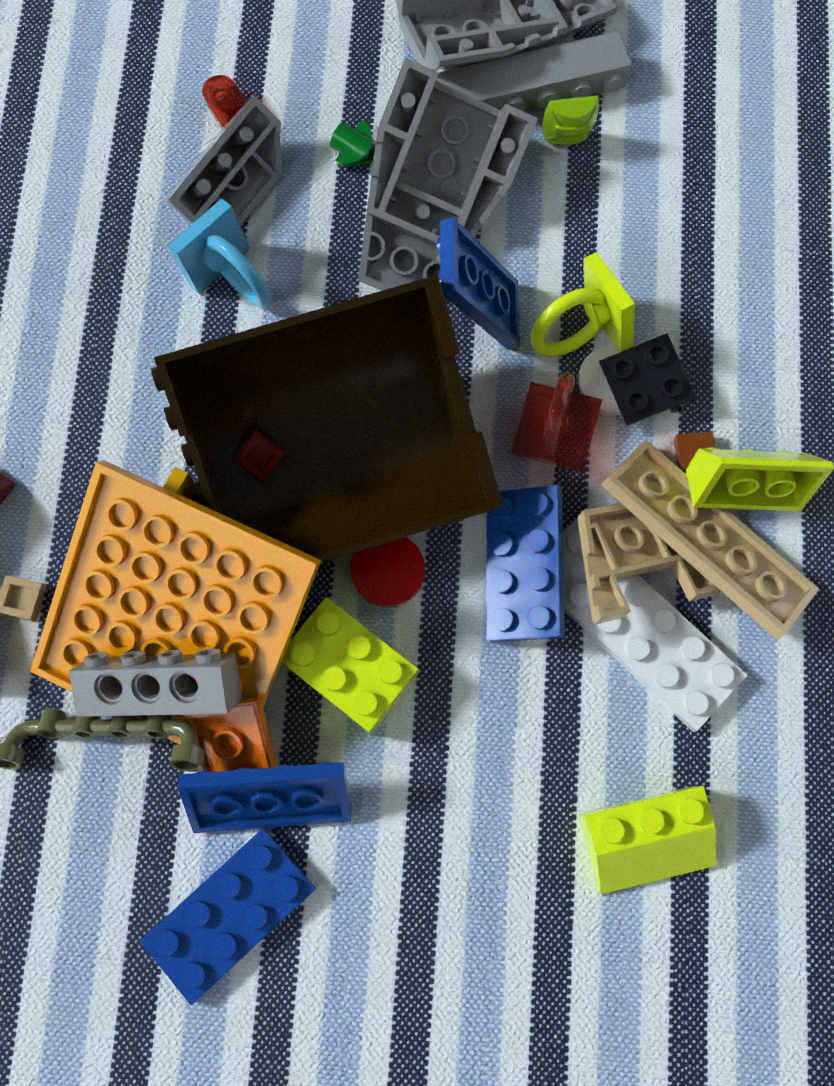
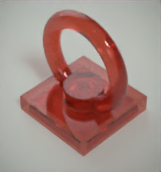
[511,372,603,472]

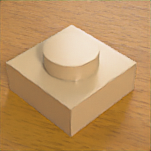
[0,575,47,622]

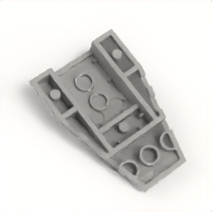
[396,0,617,71]
[358,57,538,291]

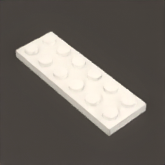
[563,518,748,732]

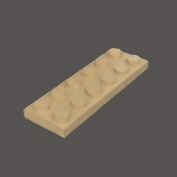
[601,440,819,641]

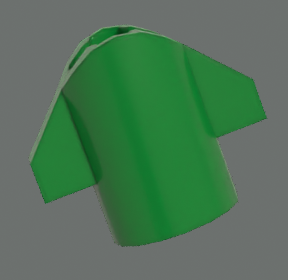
[330,120,375,168]

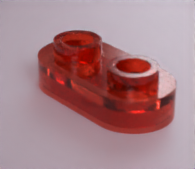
[202,75,247,130]

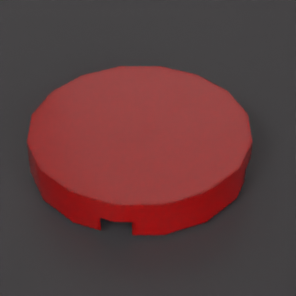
[351,537,425,608]

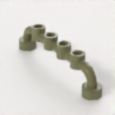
[0,708,205,772]

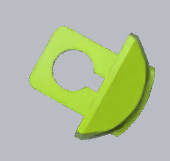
[543,95,599,145]

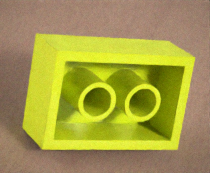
[281,597,419,734]

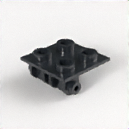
[599,333,696,427]

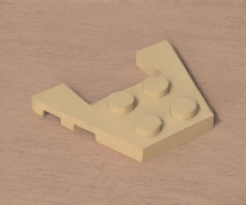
[577,503,720,625]

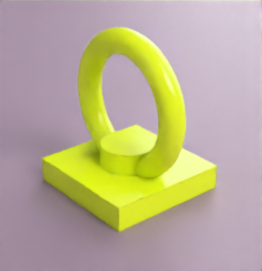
[530,252,635,357]

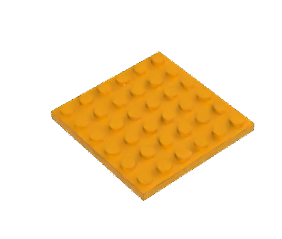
[30,460,321,744]

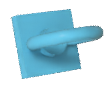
[168,199,271,308]

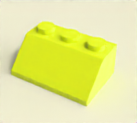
[686,447,834,511]
[579,786,717,894]

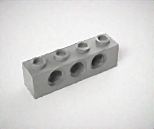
[69,648,242,717]

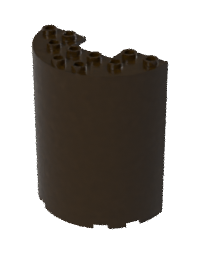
[151,274,503,563]

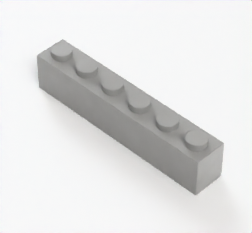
[436,31,631,111]

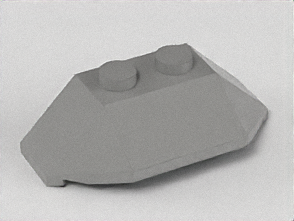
[167,95,281,226]

